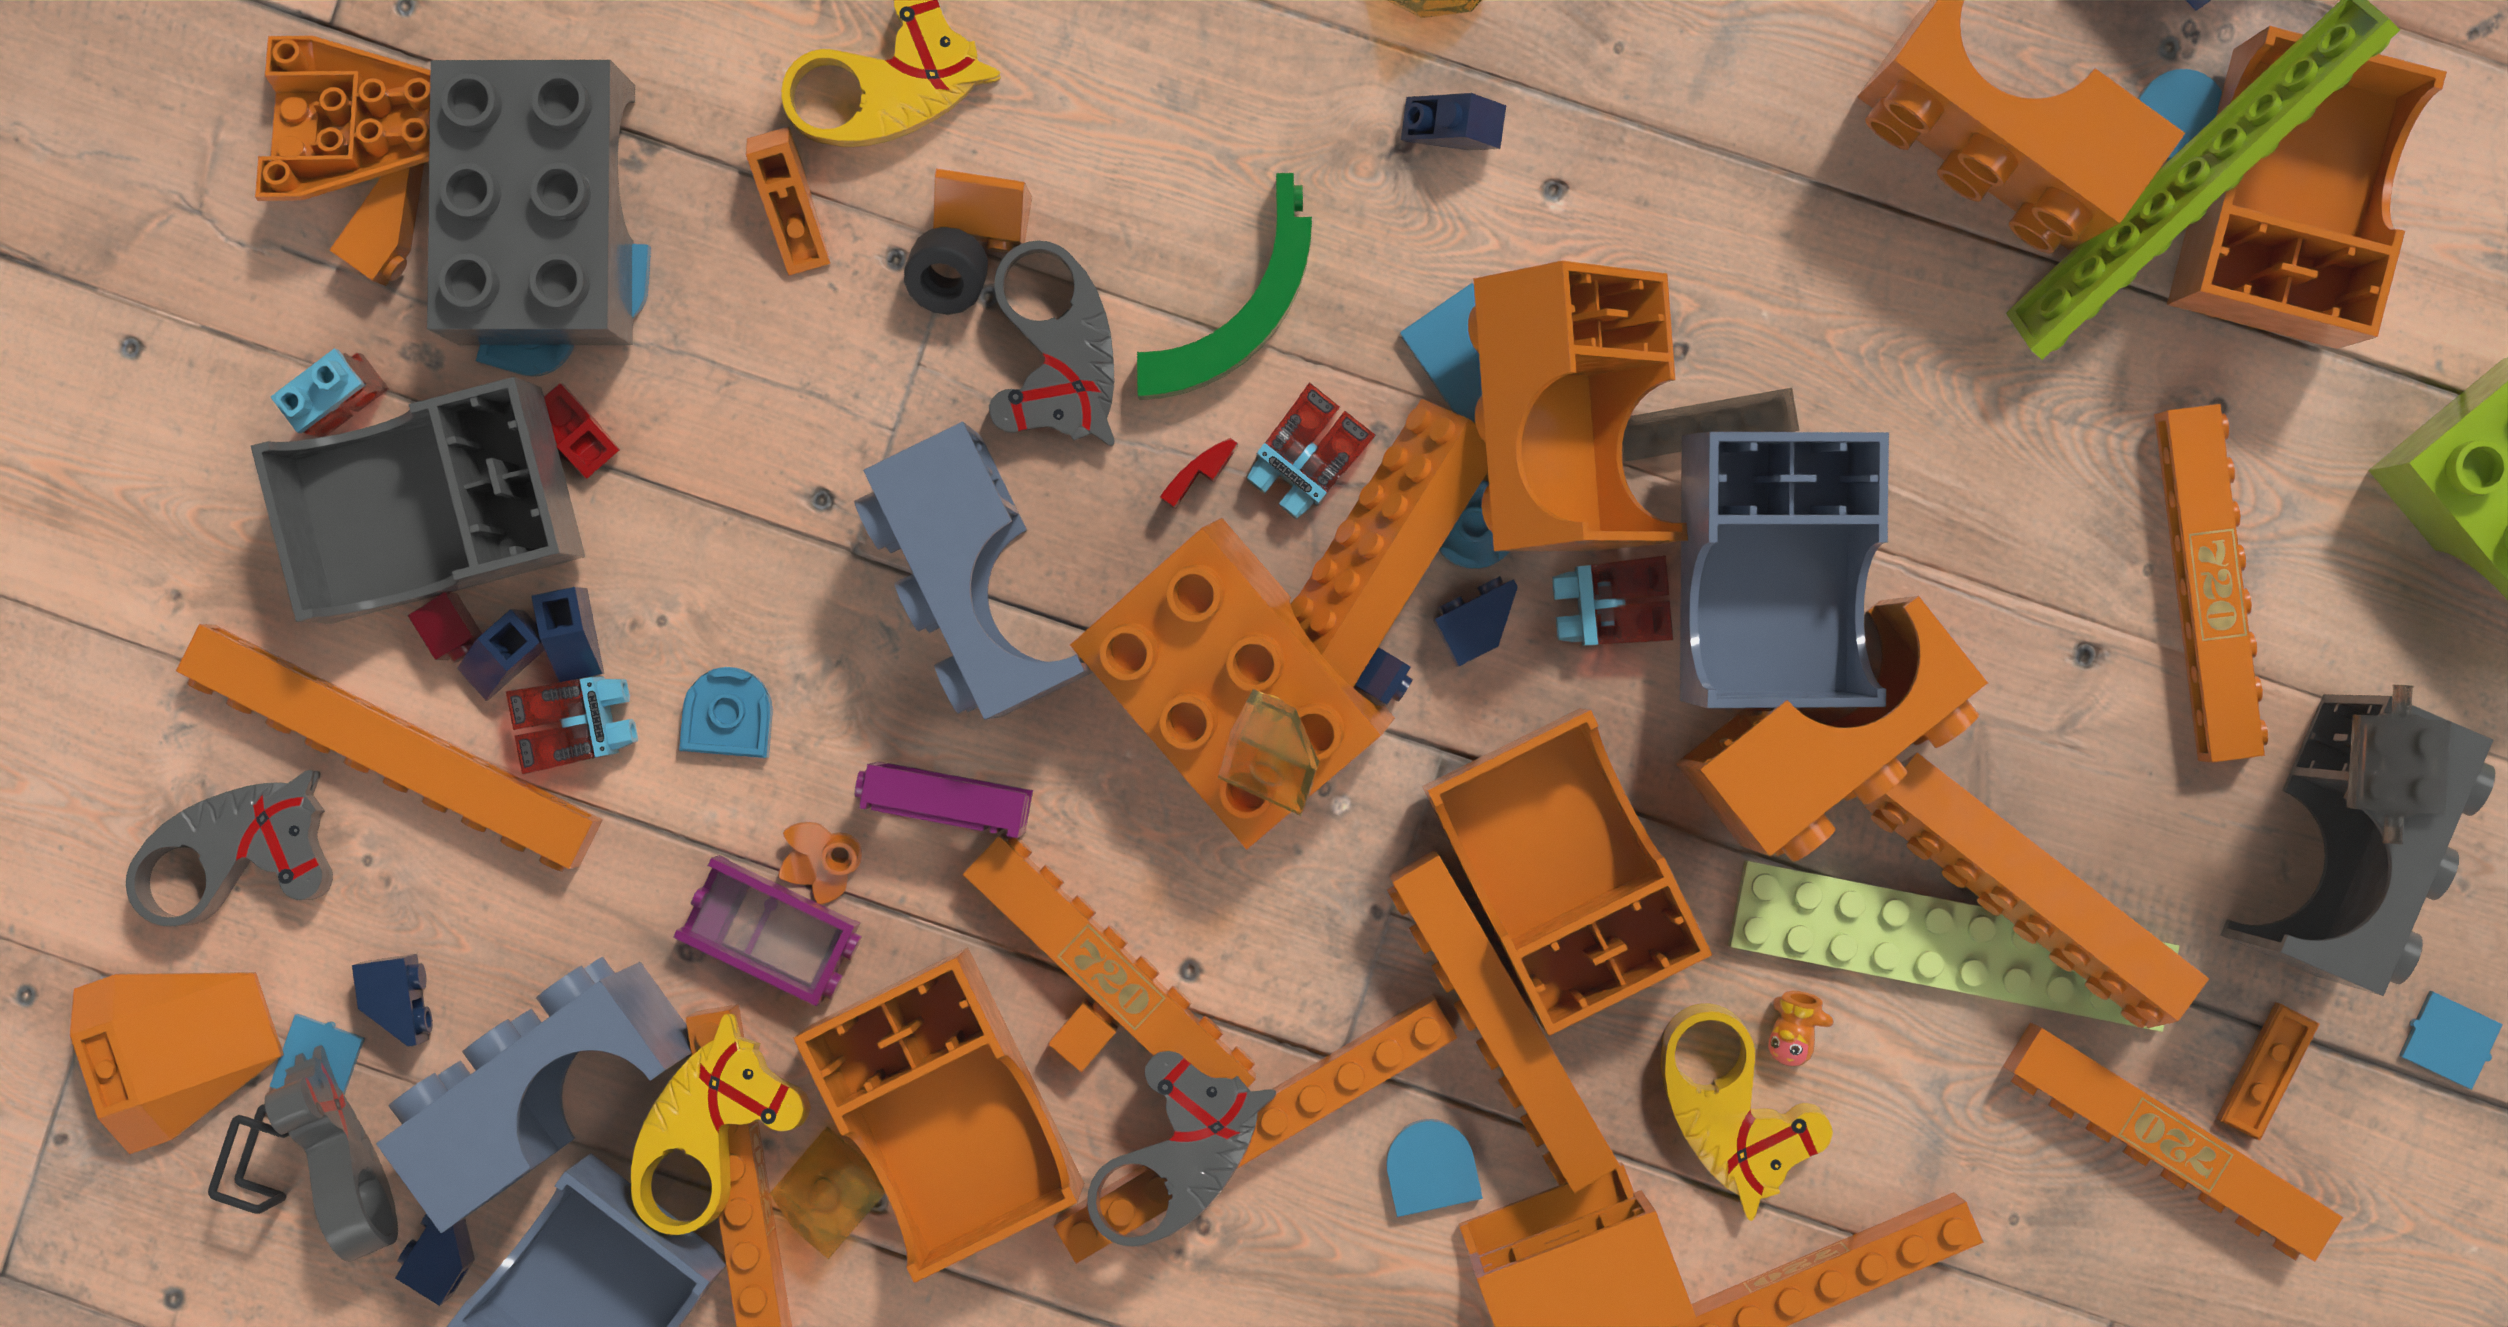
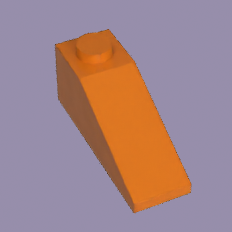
[746,126,830,276]
[330,163,424,286]

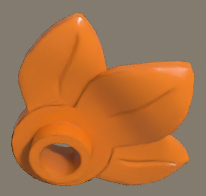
[778,822,862,904]

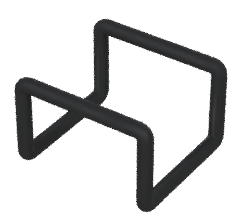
[208,1104,290,1214]

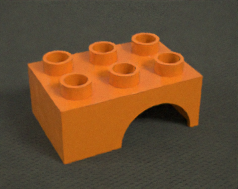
[1857,0,2185,254]
[2167,26,2447,349]
[1468,261,1688,551]
[1070,518,1395,850]
[1675,596,1988,862]
[1422,708,1712,1036]
[793,947,1085,1283]
[1459,1162,1696,1327]

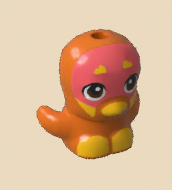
[1768,991,1834,1067]

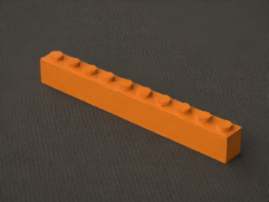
[176,624,603,872]
[1054,994,1458,1264]

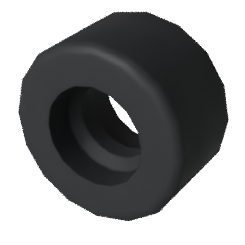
[904,227,988,315]

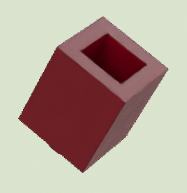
[407,592,482,663]

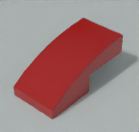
[544,381,620,479]
[1160,438,1238,509]

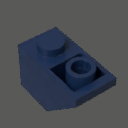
[1401,93,1506,150]
[1433,576,1518,667]
[531,587,604,682]
[457,609,545,701]
[1355,647,1413,705]
[352,954,433,1046]
[395,1213,475,1306]

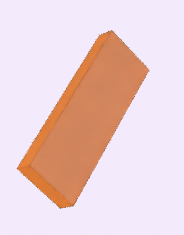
[2216,1002,2320,1141]

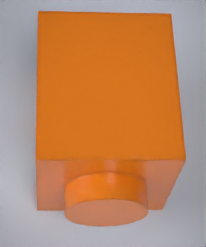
[1048,999,1118,1073]

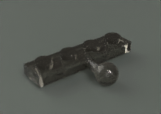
[1622,388,1800,462]

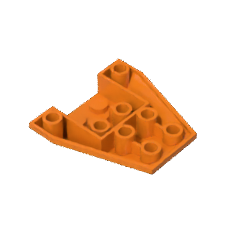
[255,36,431,201]
[70,972,284,1154]

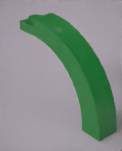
[1137,173,1312,400]

